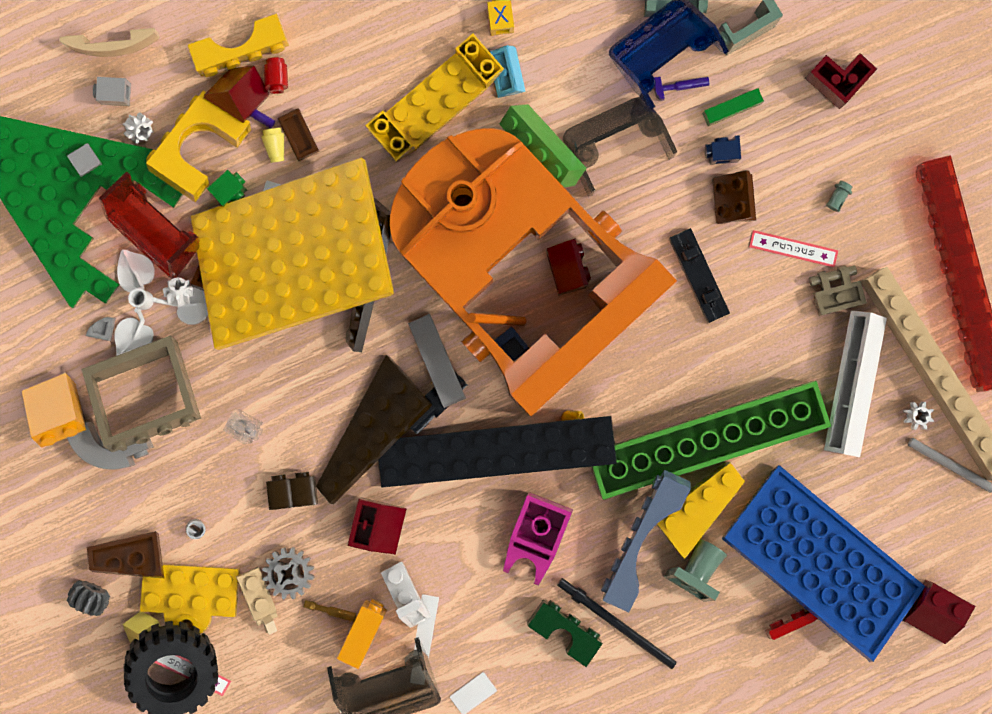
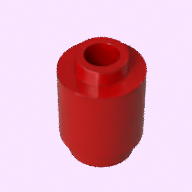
[264,57,288,94]

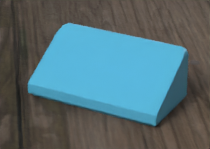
[490,45,525,98]

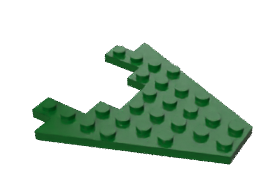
[0,116,183,308]

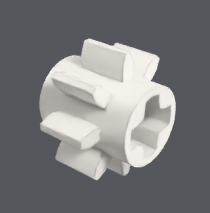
[123,112,154,144]
[163,277,194,307]
[903,402,934,430]

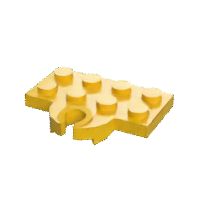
[140,564,240,634]

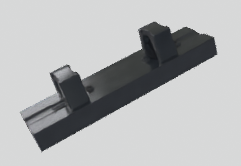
[669,228,730,323]

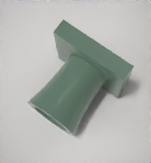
[664,539,727,602]

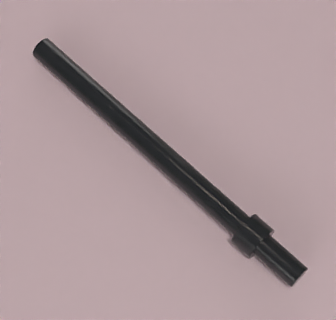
[557,578,677,669]

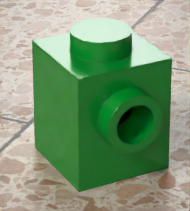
[207,170,247,207]

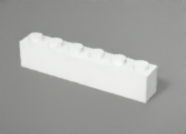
[824,311,887,457]

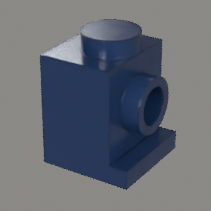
[705,135,741,165]

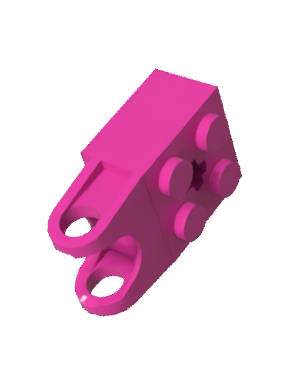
[503,492,573,586]

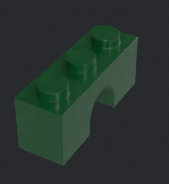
[527,600,603,667]

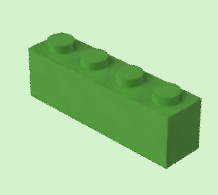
[499,104,587,187]

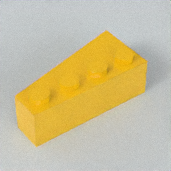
[656,461,745,559]

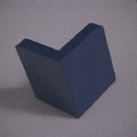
[494,326,529,361]

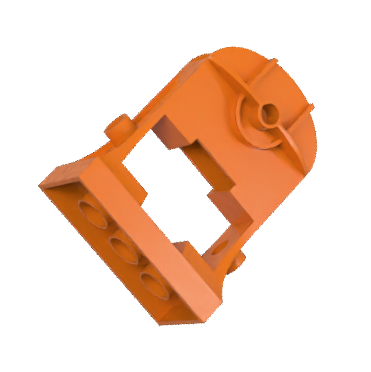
[390,128,677,416]

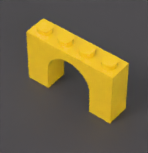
[146,90,251,202]

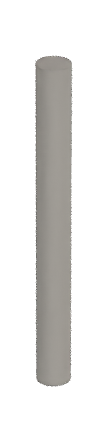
[908,438,992,493]

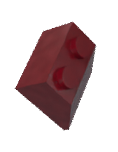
[903,579,976,644]

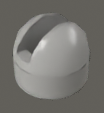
[186,519,206,539]

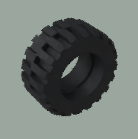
[124,621,218,714]

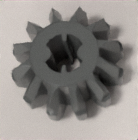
[66,581,110,616]

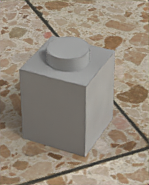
[93,77,131,106]

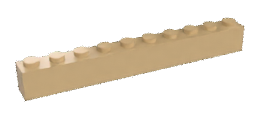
[861,267,992,481]

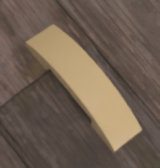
[60,28,159,57]

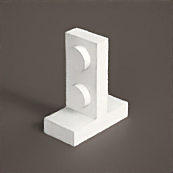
[381,562,431,628]

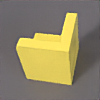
[122,612,160,643]

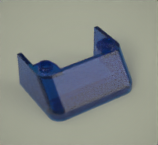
[609,0,729,109]

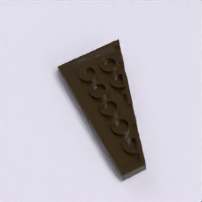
[346,198,391,353]
[316,355,432,505]

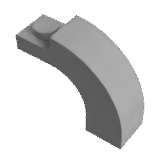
[67,422,154,470]

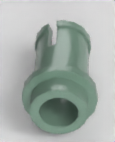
[826,181,853,212]

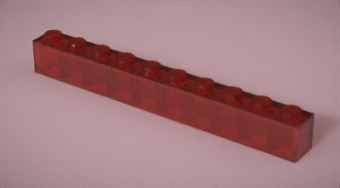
[916,155,992,392]

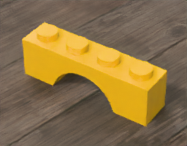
[188,13,289,77]

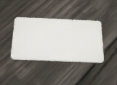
[450,672,497,714]

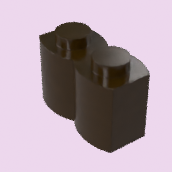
[266,472,318,510]

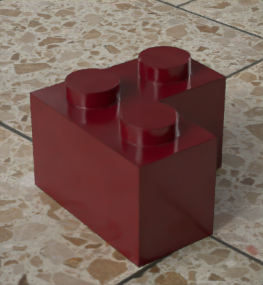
[805,53,877,109]

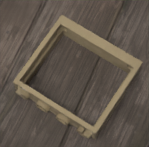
[81,335,201,452]

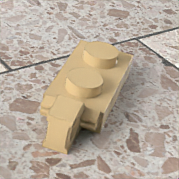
[236,567,278,635]

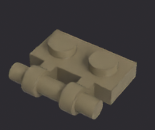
[809,265,867,316]

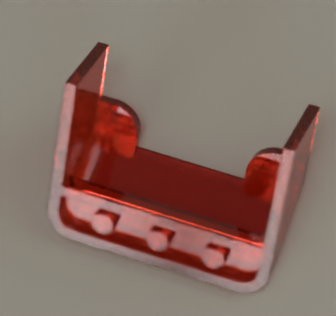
[99,172,200,279]

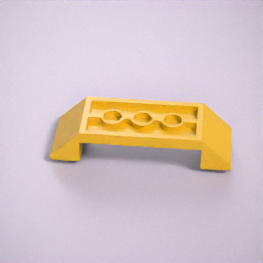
[365,33,504,162]

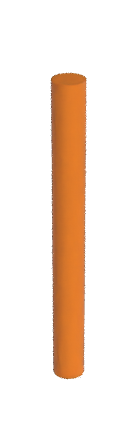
[468,313,527,326]

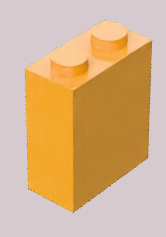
[22,373,86,448]
[337,599,387,670]

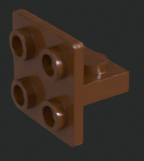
[712,170,756,224]

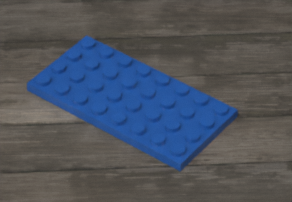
[722,465,926,662]

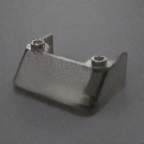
[563,97,678,197]
[327,637,441,714]

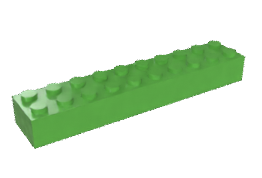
[591,381,831,500]

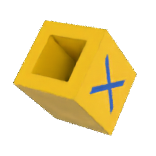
[487,0,514,36]

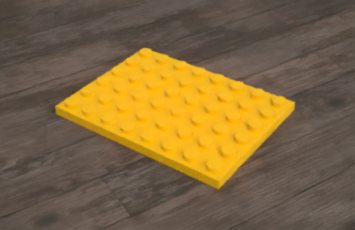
[191,157,394,350]

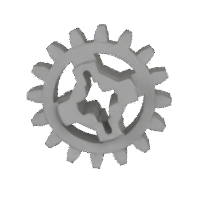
[262,547,315,600]

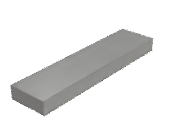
[408,314,466,408]

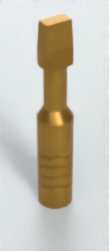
[303,600,357,622]

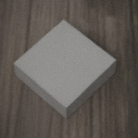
[67,143,102,177]

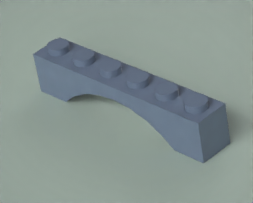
[601,470,691,613]

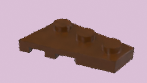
[87,531,165,579]

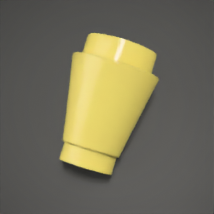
[261,128,284,163]

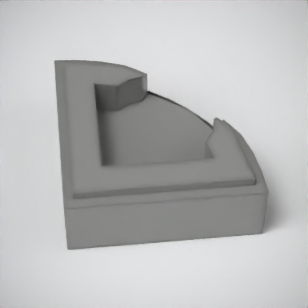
[86,317,116,341]

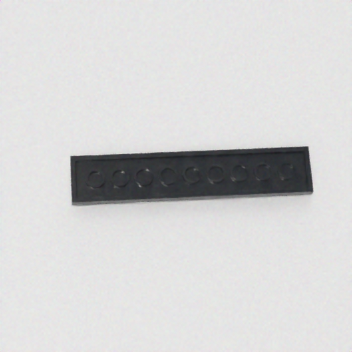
[378,416,617,488]

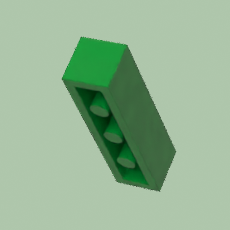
[702,88,764,126]

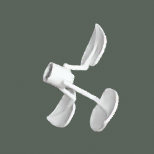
[115,250,208,356]

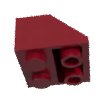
[546,238,591,296]
[347,497,407,555]

